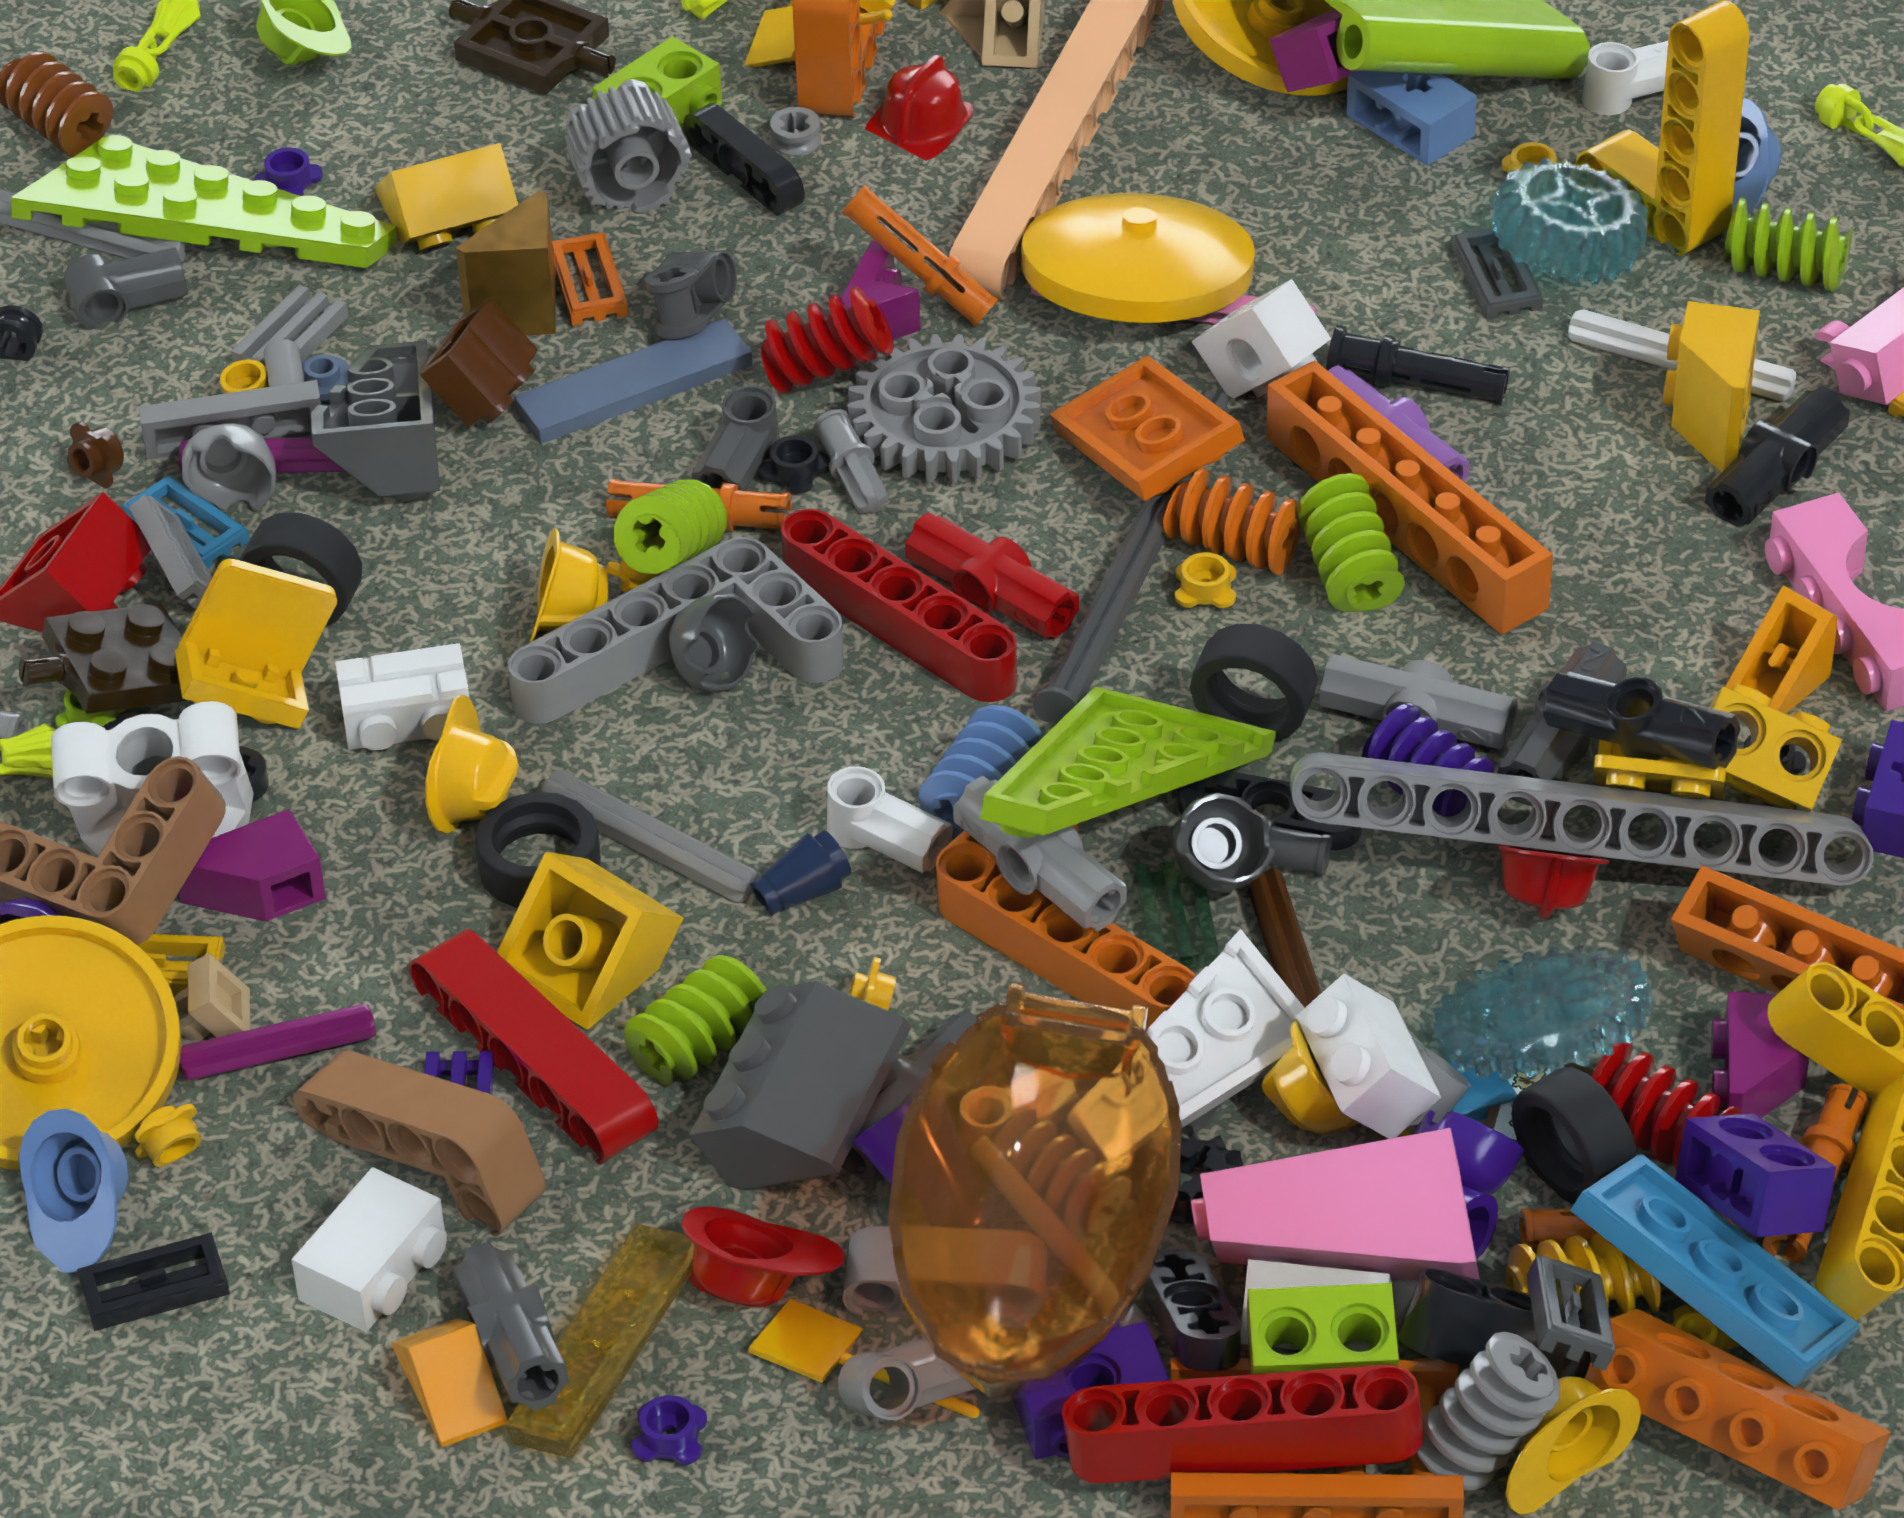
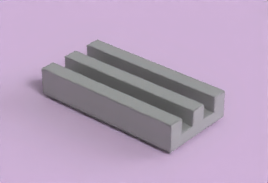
[231,284,349,366]
[129,494,212,609]

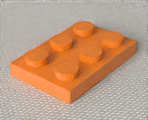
[1049,355,1245,501]

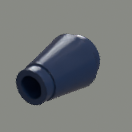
[751,830,852,916]

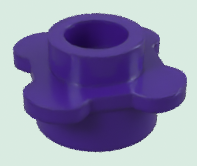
[255,148,323,196]
[631,1395,707,1465]

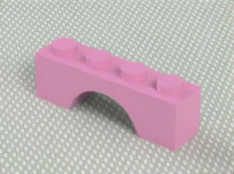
[1765,492,1904,712]

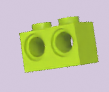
[592,36,722,130]
[1247,1283,1399,1375]

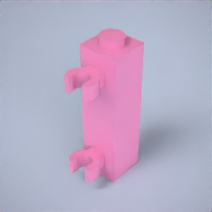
[1815,288,1904,405]

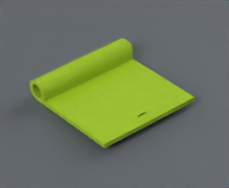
[1324,0,1590,80]

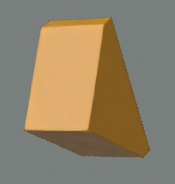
[1725,585,1838,714]
[391,1318,508,1448]

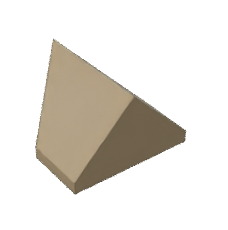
[939,0,1045,68]

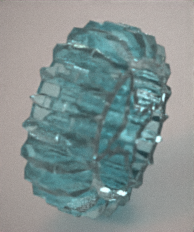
[1492,158,1648,284]

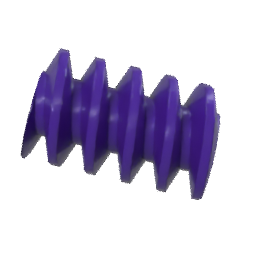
[1361,703,1494,817]

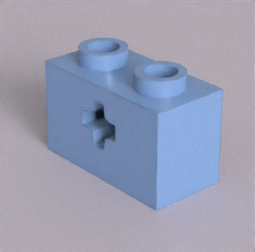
[1346,71,1477,166]

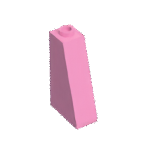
[1191,1128,1480,1281]

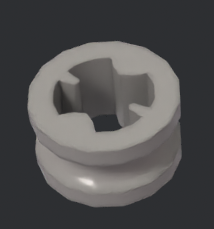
[770,107,821,156]

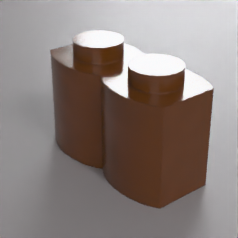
[420,297,538,427]

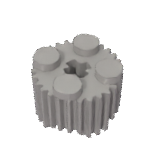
[565,79,692,213]

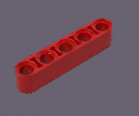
[781,509,1017,702]
[409,929,659,1165]
[1062,1365,1424,1484]

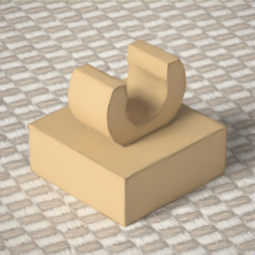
[174,953,250,1041]

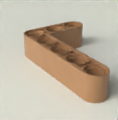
[0,756,226,945]

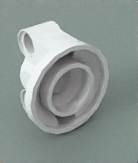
[51,701,254,857]

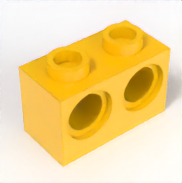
[1685,684,1843,811]

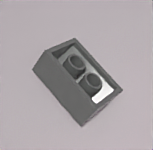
[689,981,911,1190]

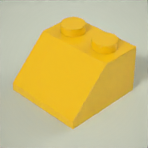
[374,143,518,251]
[1662,301,1760,473]
[497,851,684,1030]

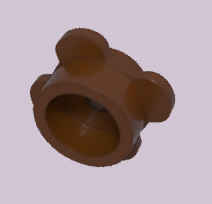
[67,422,124,489]

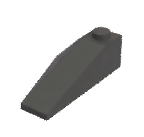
[311,340,440,501]

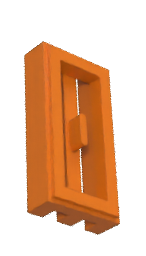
[552,232,629,326]

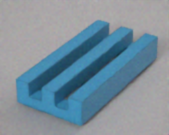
[123,475,250,569]

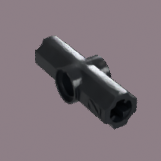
[1705,385,1850,526]
[1543,672,1741,770]

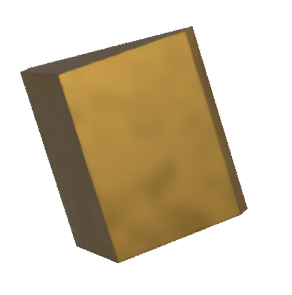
[456,190,556,336]

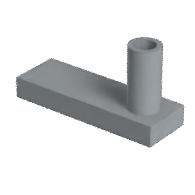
[138,339,321,460]

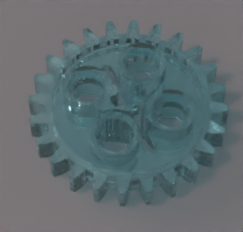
[1433,945,1654,1081]

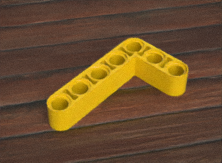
[1575,0,1750,256]
[1767,962,1904,1321]

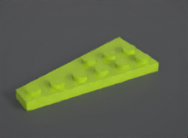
[11,135,397,268]
[980,686,1276,838]

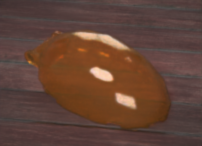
[888,982,1182,1398]

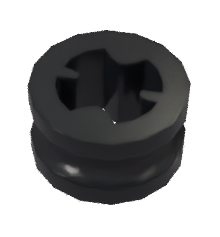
[0,305,44,361]

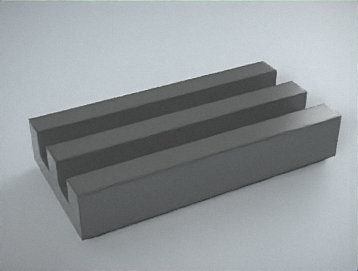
[1451,226,1543,319]
[1527,1255,1616,1371]

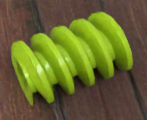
[1724,197,1853,292]
[1297,473,1405,612]
[614,479,727,574]
[624,955,767,1087]

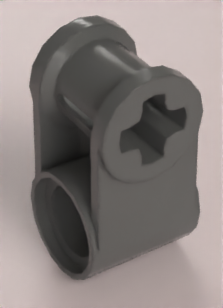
[644,250,737,339]

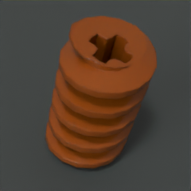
[0,51,113,158]

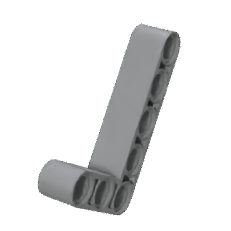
[508,537,844,724]

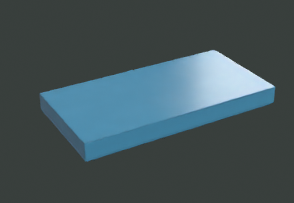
[1570,1154,1861,1388]

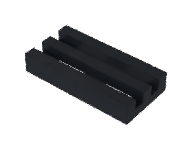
[77,1232,230,1331]

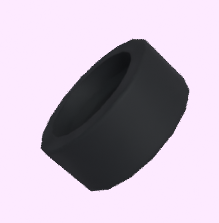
[239,512,362,627]
[1189,623,1318,742]
[475,792,601,908]
[1512,1067,1636,1205]

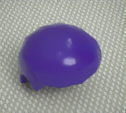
[1415,1110,1524,1194]

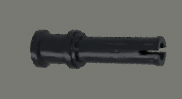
[1326,324,1510,405]

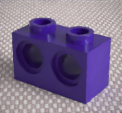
[1675,1113,1836,1237]

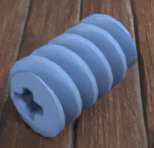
[918,705,1043,840]

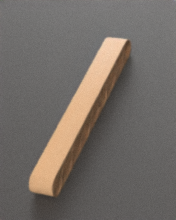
[945,0,1164,300]

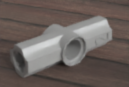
[1319,654,1518,750]
[953,776,1127,932]

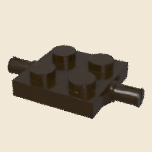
[449,0,616,95]
[18,603,190,714]

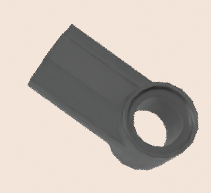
[64,247,188,329]
[692,385,780,491]

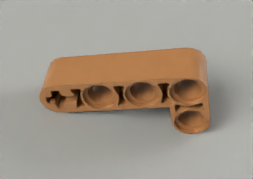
[293,1050,546,1237]

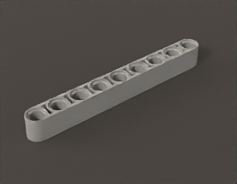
[1289,752,1874,886]

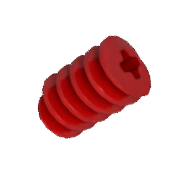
[761,286,894,394]
[1592,1040,1742,1170]

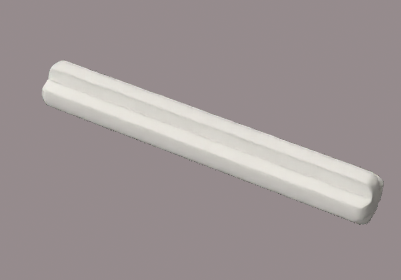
[1568,309,1796,401]

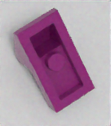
[841,240,921,340]

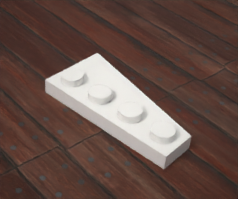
[1067,929,1304,1169]

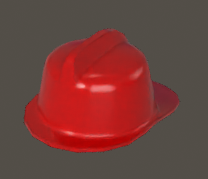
[865,55,973,161]
[1497,844,1609,920]
[681,1206,845,1308]

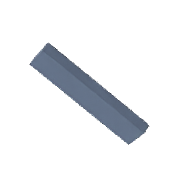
[514,319,753,444]

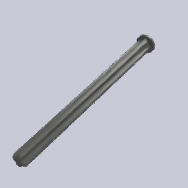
[1033,389,1230,724]

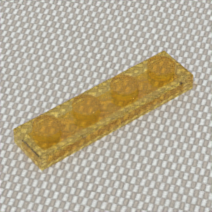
[505,1223,694,1459]

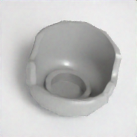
[182,423,276,512]

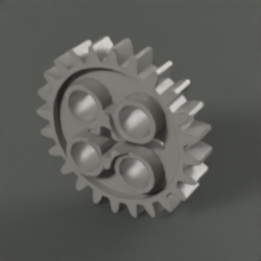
[848,334,1041,483]

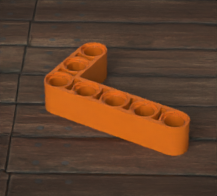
[793,0,887,118]
[936,823,1196,1038]

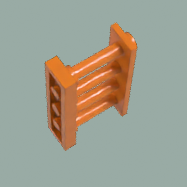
[1170,1358,1464,1518]

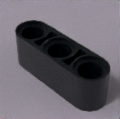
[1398,1268,1591,1379]

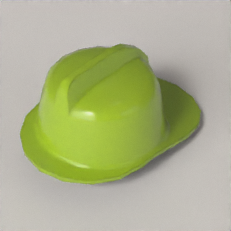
[256,0,351,66]

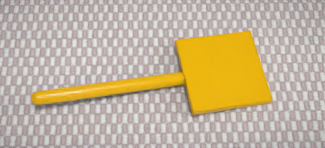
[744,6,893,67]
[748,1298,980,1418]

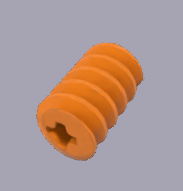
[1163,468,1300,576]

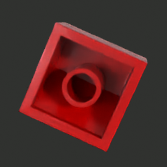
[0,492,151,633]

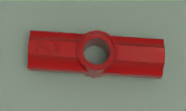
[905,512,1080,639]

